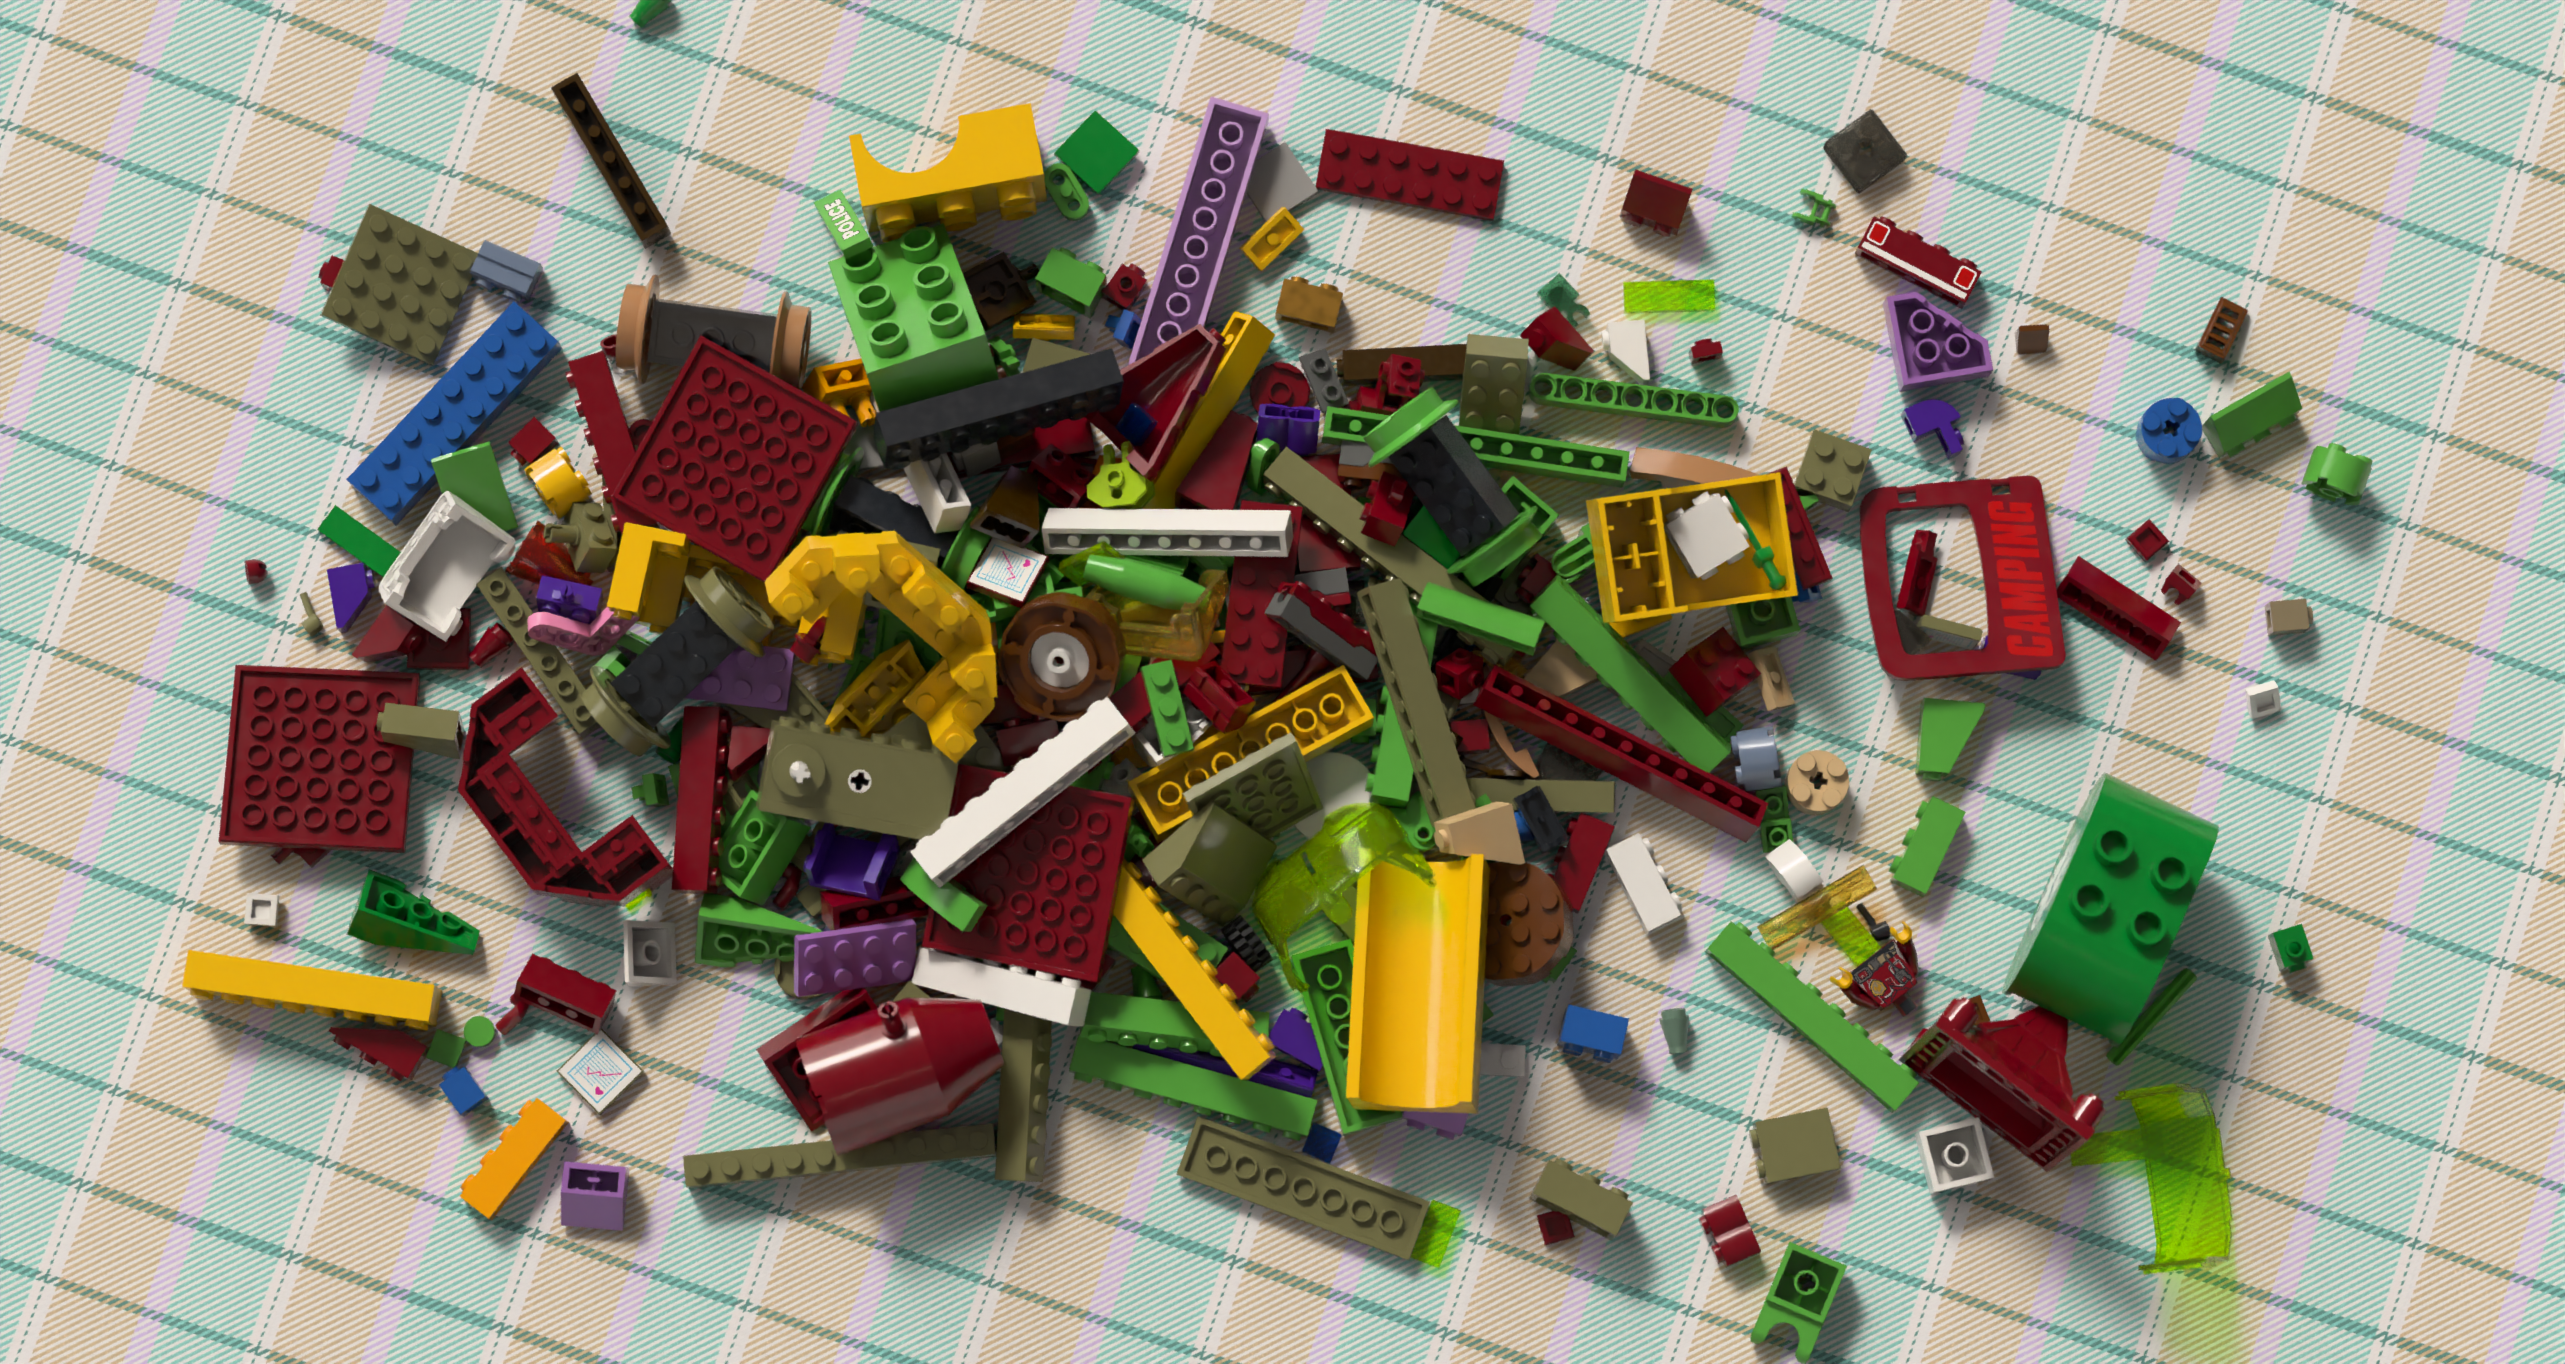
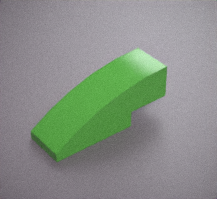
[900,857,987,932]

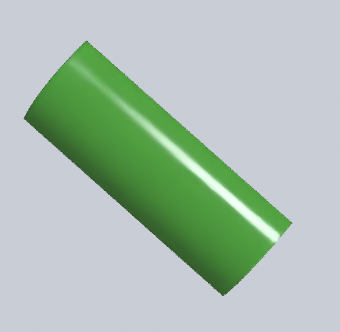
[1417,582,1545,656]

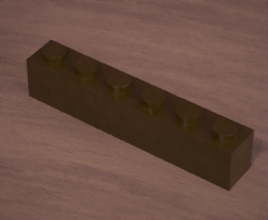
[551,73,671,249]

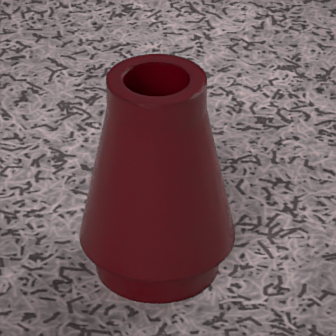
[469,622,514,668]

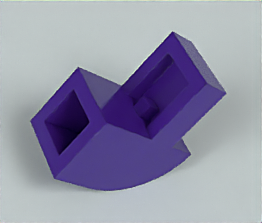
[1901,399,1964,460]

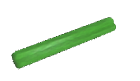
[2106,968,2197,1066]

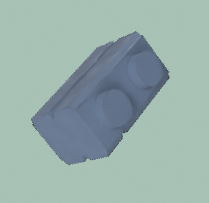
[470,240,543,302]

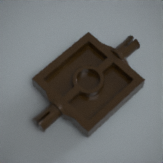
[963,252,1039,331]

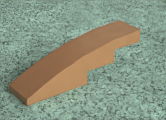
[1629,447,1759,488]

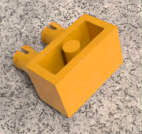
[802,358,876,427]

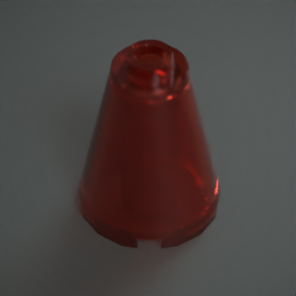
[505,520,593,586]

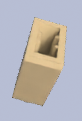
[1524,640,1599,698]
[1434,801,1525,865]

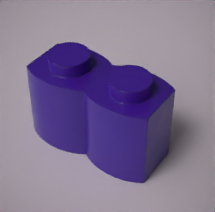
[1256,404,1320,456]

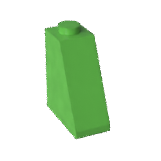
[1915,698,1985,781]

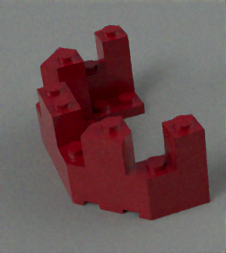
[458,667,673,907]

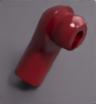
[773,862,802,909]
[495,994,530,1035]

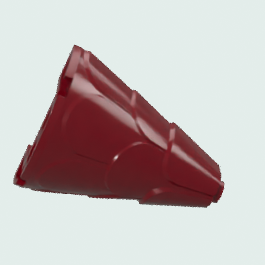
[1085,324,1226,482]

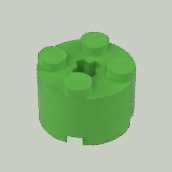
[2301,443,2373,505]

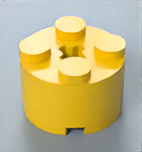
[524,447,592,520]

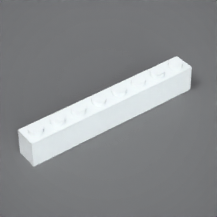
[1042,508,1293,557]
[911,697,1135,888]

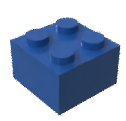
[1557,1005,1629,1063]

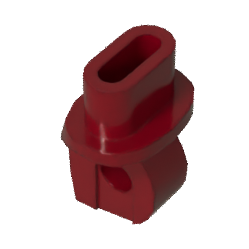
[790,616,827,664]

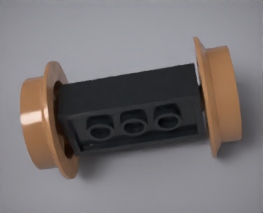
[616,275,812,390]

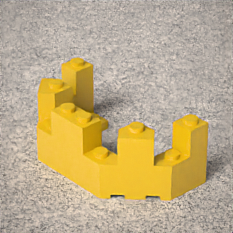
[607,522,867,666]
[765,531,997,763]

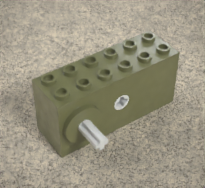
[756,716,959,840]

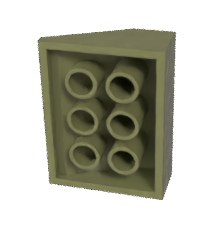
[1143,800,1277,926]

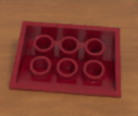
[756,988,878,1132]

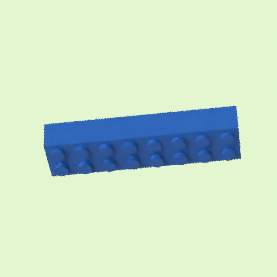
[346,302,562,526]

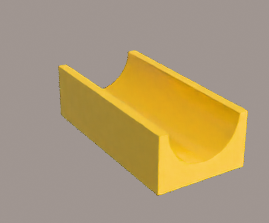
[1346,850,1490,1114]

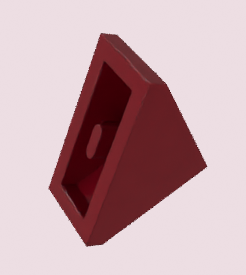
[728,726,770,782]

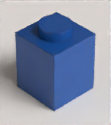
[439,1066,489,1117]

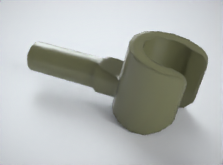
[300,592,323,637]

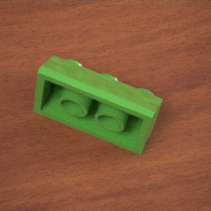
[2202,372,2302,458]
[719,789,811,905]

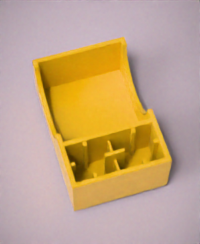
[849,103,1047,242]
[1586,472,1798,623]

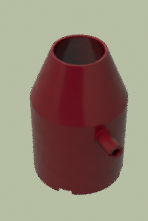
[795,997,1004,1156]

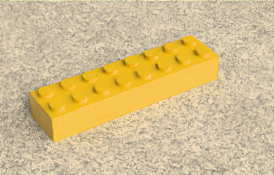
[1128,665,1374,843]
[182,950,442,1031]

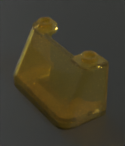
[1085,569,1229,661]

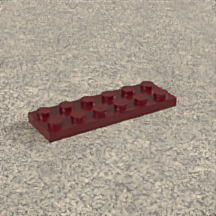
[1315,129,1504,221]
[1221,500,1303,689]

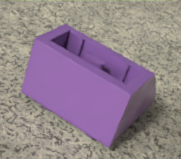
[561,1161,630,1231]

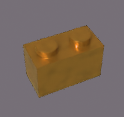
[1275,276,1343,333]

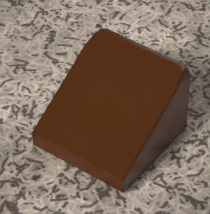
[2015,324,2049,354]

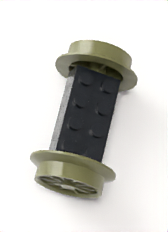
[581,566,774,756]

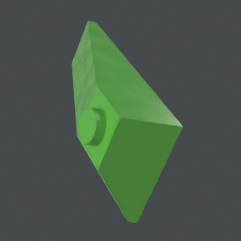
[695,894,821,968]

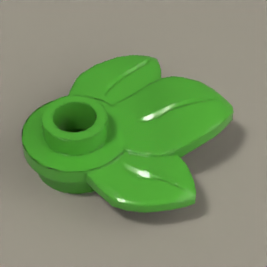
[1388,791,1436,851]

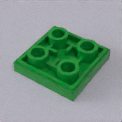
[1054,110,1140,196]

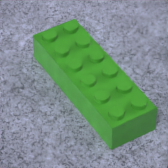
[1291,939,1403,1136]

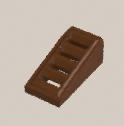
[2194,297,2248,364]

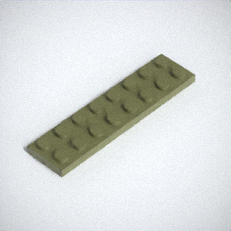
[1176,1116,1430,1261]

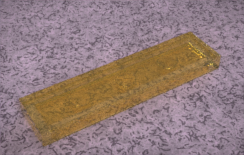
[1757,865,1877,950]

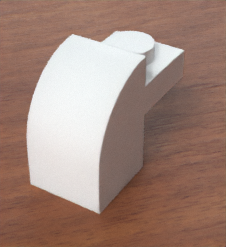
[1765,839,1830,915]

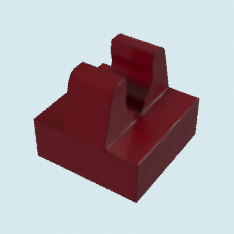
[2161,563,2202,605]

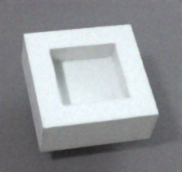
[2245,680,2281,719]
[244,893,280,927]

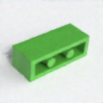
[1888,796,1966,897]

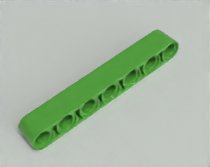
[1529,373,1739,428]

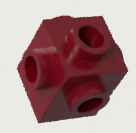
[1436,647,1484,700]

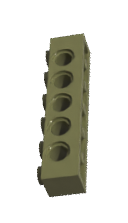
[476,567,601,739]

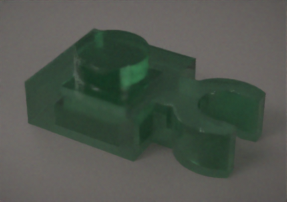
[1536,273,1590,329]

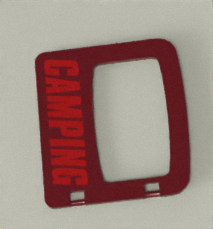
[1860,475,2066,681]

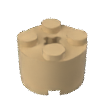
[1784,750,1849,816]

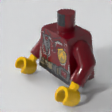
[1829,921,1919,1017]

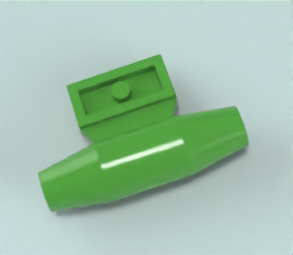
[1083,555,1209,613]

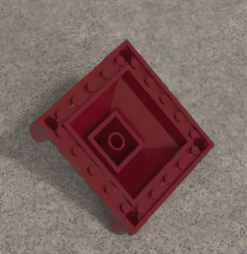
[1899,997,2106,1172]

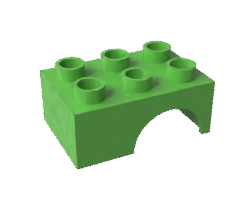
[828,223,999,412]

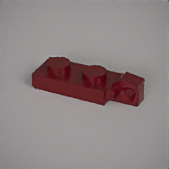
[1896,530,1938,617]

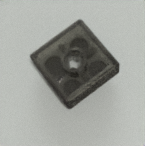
[1823,109,1907,193]

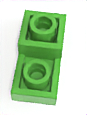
[1755,785,1793,853]

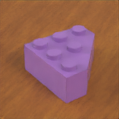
[1883,292,1993,392]

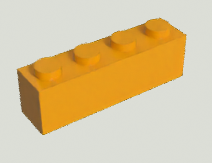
[460,1098,569,1220]

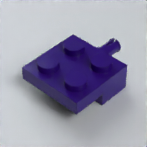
[536,575,604,625]

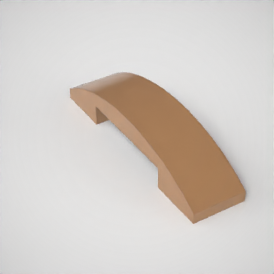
[1478,665,1540,779]

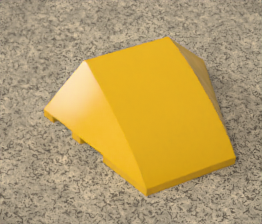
[825,639,925,738]

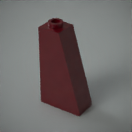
[1175,410,1258,510]

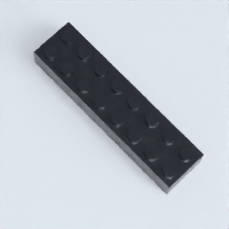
[873,348,1124,470]

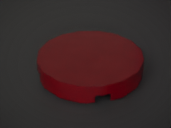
[1250,362,1310,414]

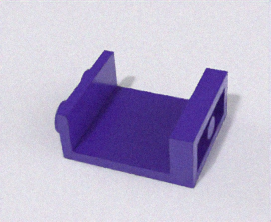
[804,823,900,901]

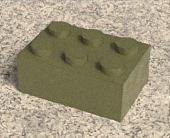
[1459,334,1529,435]
[1529,1159,1633,1241]

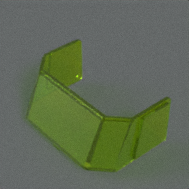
[2114,1083,2233,1275]

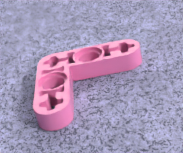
[527,607,641,656]

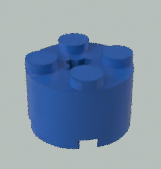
[2136,398,2202,464]

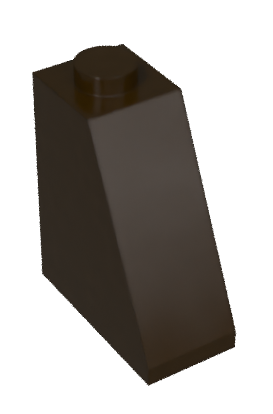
[970,466,1040,549]

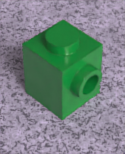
[2268,924,2314,973]

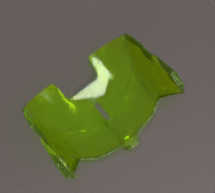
[1251,803,1437,993]

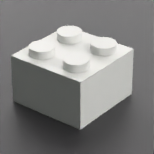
[1915,1117,1994,1194]

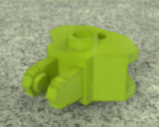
[1087,441,1155,509]

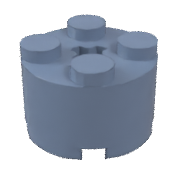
[1731,726,1782,792]

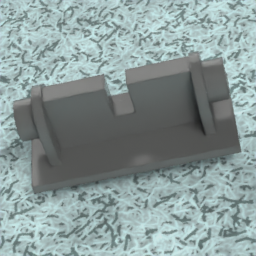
[1299,348,1349,413]

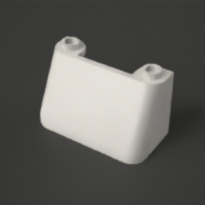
[379,491,516,642]

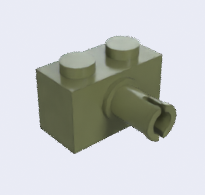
[544,502,617,573]

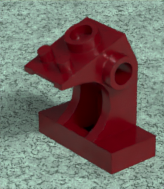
[1357,354,1425,416]

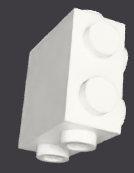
[1663,491,1750,580]

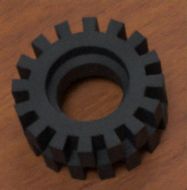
[1220,915,1273,972]

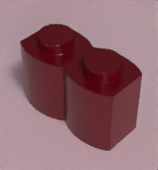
[1698,1195,1761,1267]

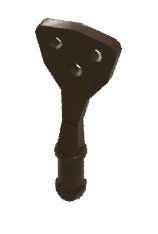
[1459,755,1526,779]

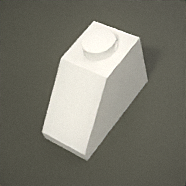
[1601,320,1650,385]

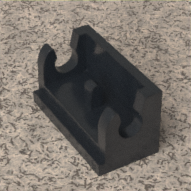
[1512,785,1569,854]

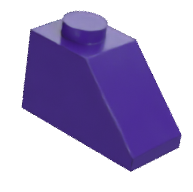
[327,563,376,633]
[1268,1007,1323,1073]

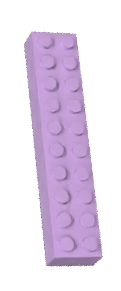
[1128,97,1269,365]

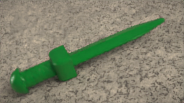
[1724,489,1786,590]

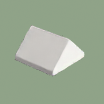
[623,920,677,987]

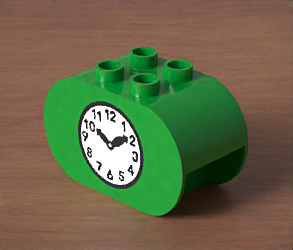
[2002,773,2219,1047]

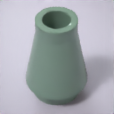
[1659,1008,1689,1054]

